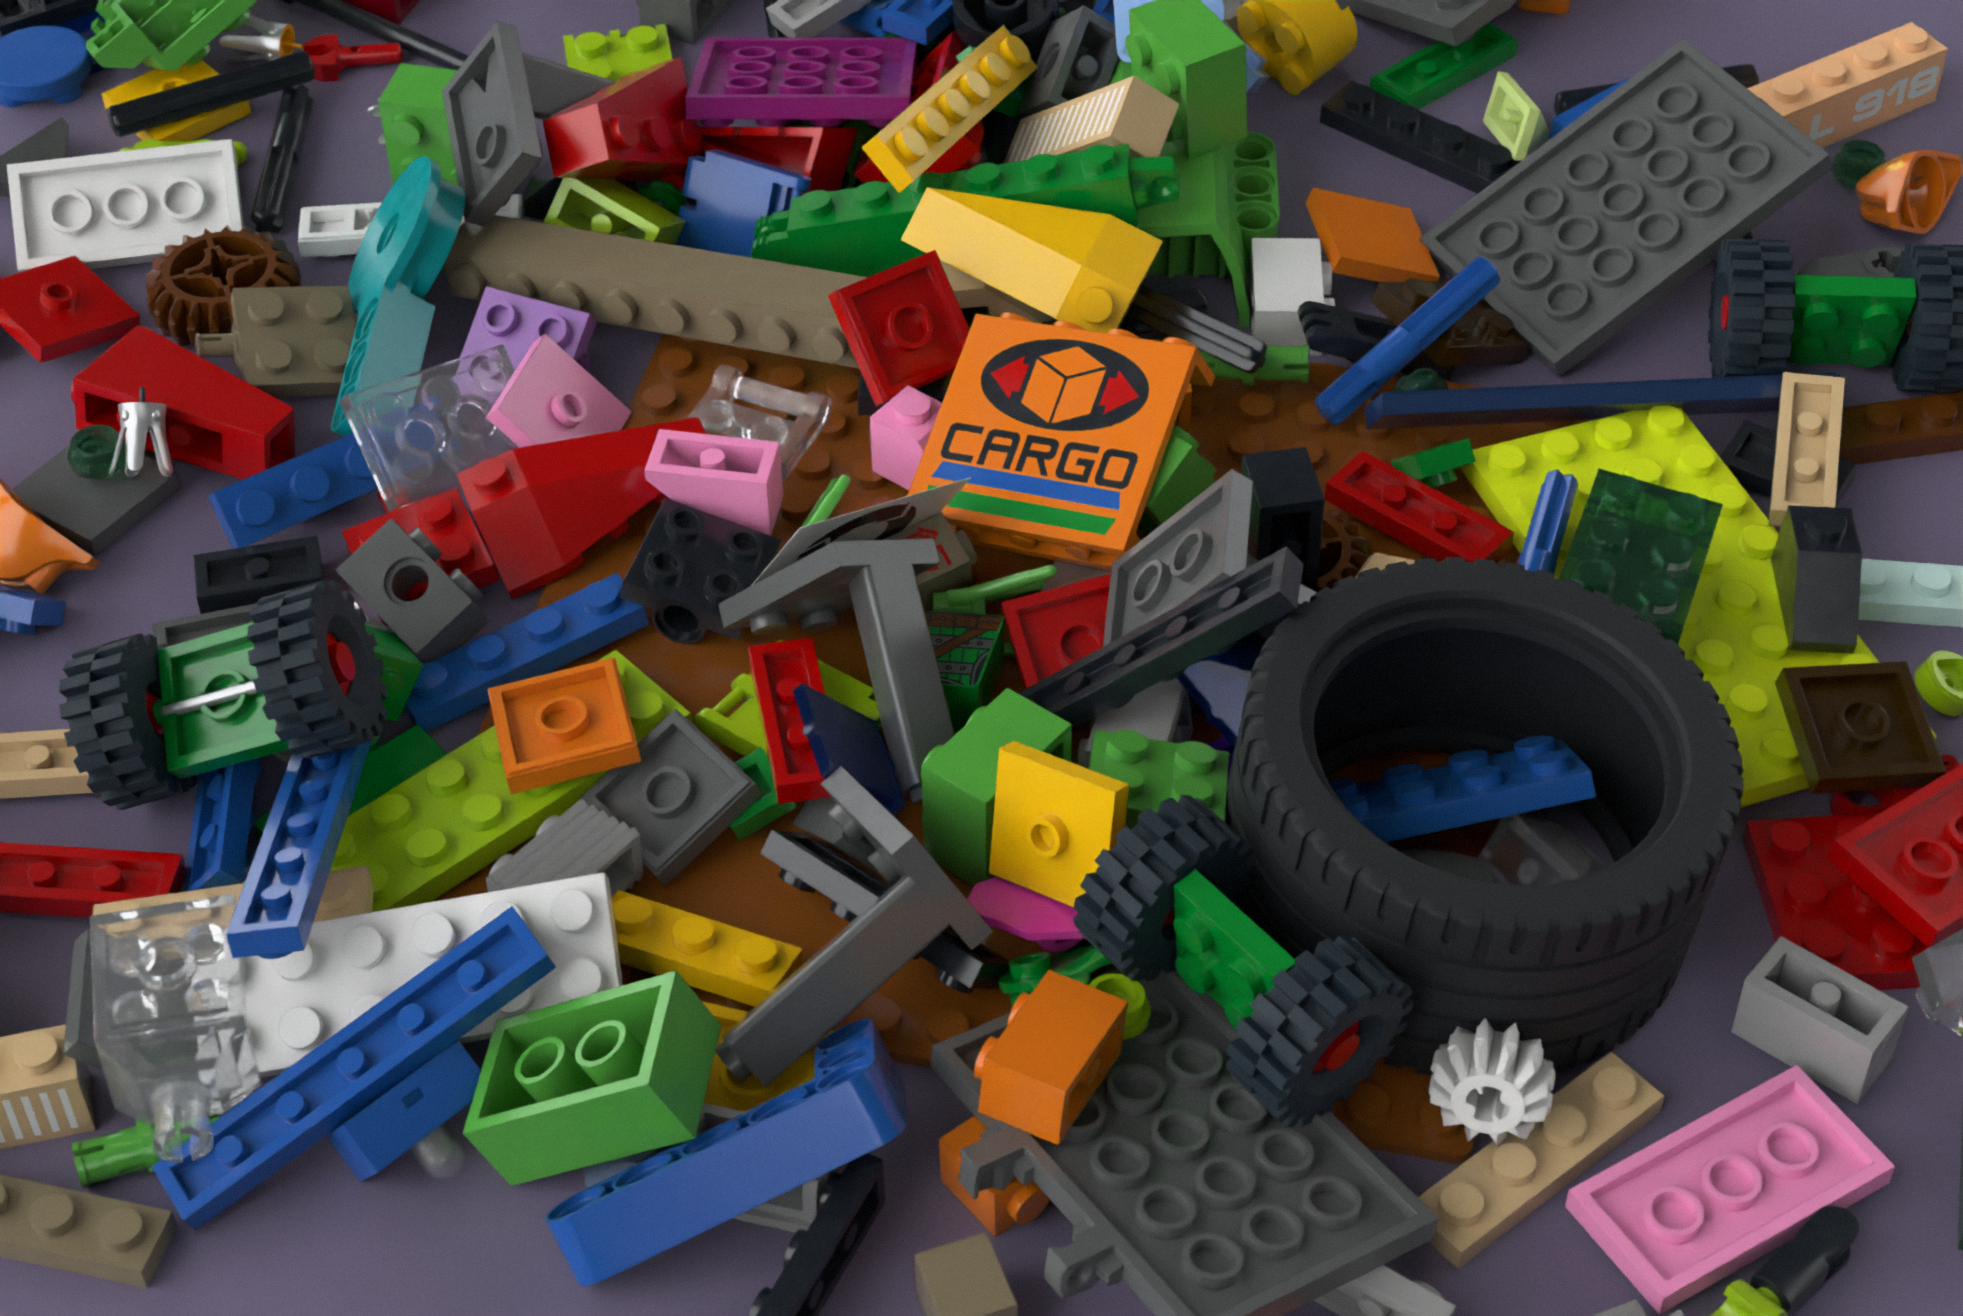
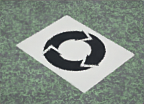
[752,477,971,585]

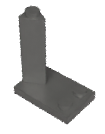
[442,21,616,226]
[718,539,954,805]
[715,766,993,1087]

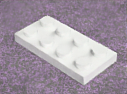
[7,139,244,272]

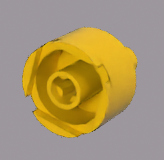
[1236,0,1358,95]

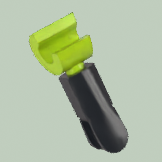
[1703,1206,1859,1316]

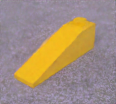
[901,187,1163,333]

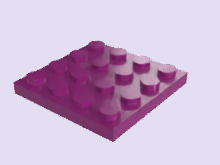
[685,37,917,127]

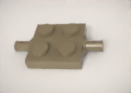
[195,285,357,397]

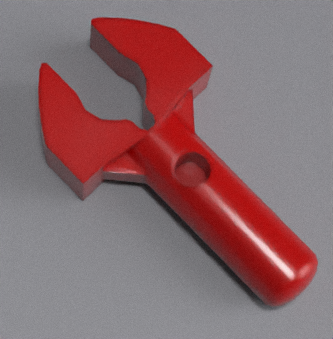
[302,34,404,82]

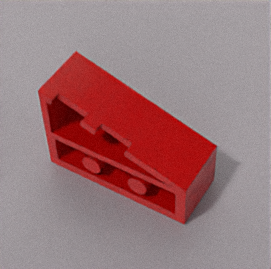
[542,57,702,181]

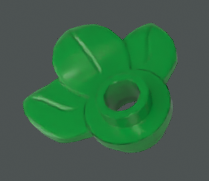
[998,945,1111,1007]

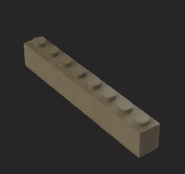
[444,215,868,368]

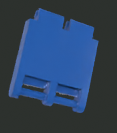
[675,149,812,258]

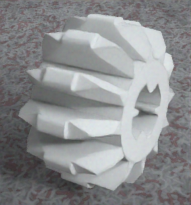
[1429,1018,1556,1146]

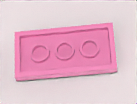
[1565,1065,1895,1315]

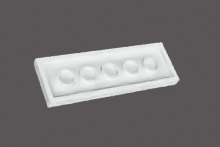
[189,872,623,1087]

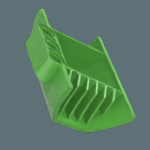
[1108,60,1280,328]

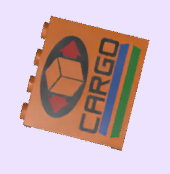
[907,313,1215,571]

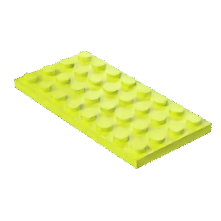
[1461,405,1937,807]

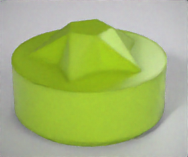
[1914,650,1963,716]

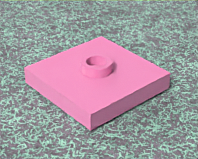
[486,334,632,448]

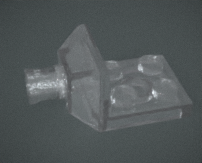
[90,893,261,1163]

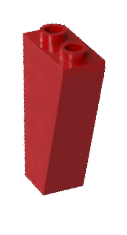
[71,325,295,480]

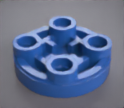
[0,26,92,108]

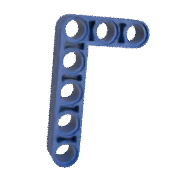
[544,1018,908,1286]

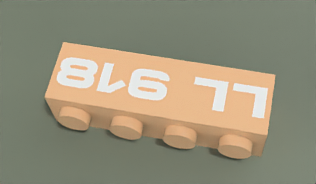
[1747,22,1948,148]

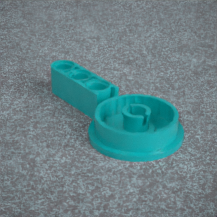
[331,156,465,437]

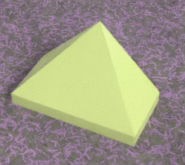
[1483,71,1550,161]

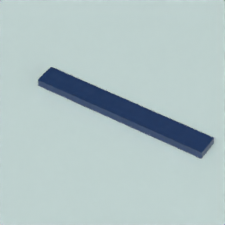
[1364,372,1840,430]

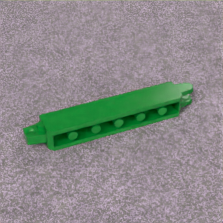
[750,144,1180,277]

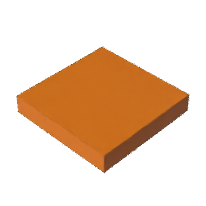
[1305,187,1440,282]
[487,657,642,794]

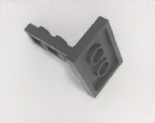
[1103,469,1317,646]

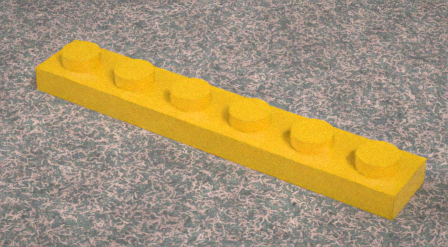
[861,25,1038,193]

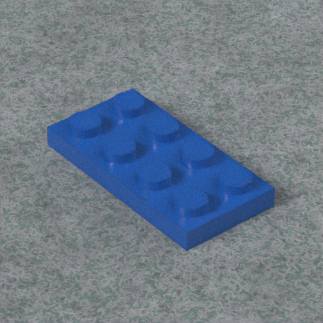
[1328,735,1596,843]

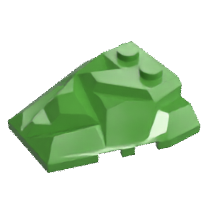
[86,0,257,70]

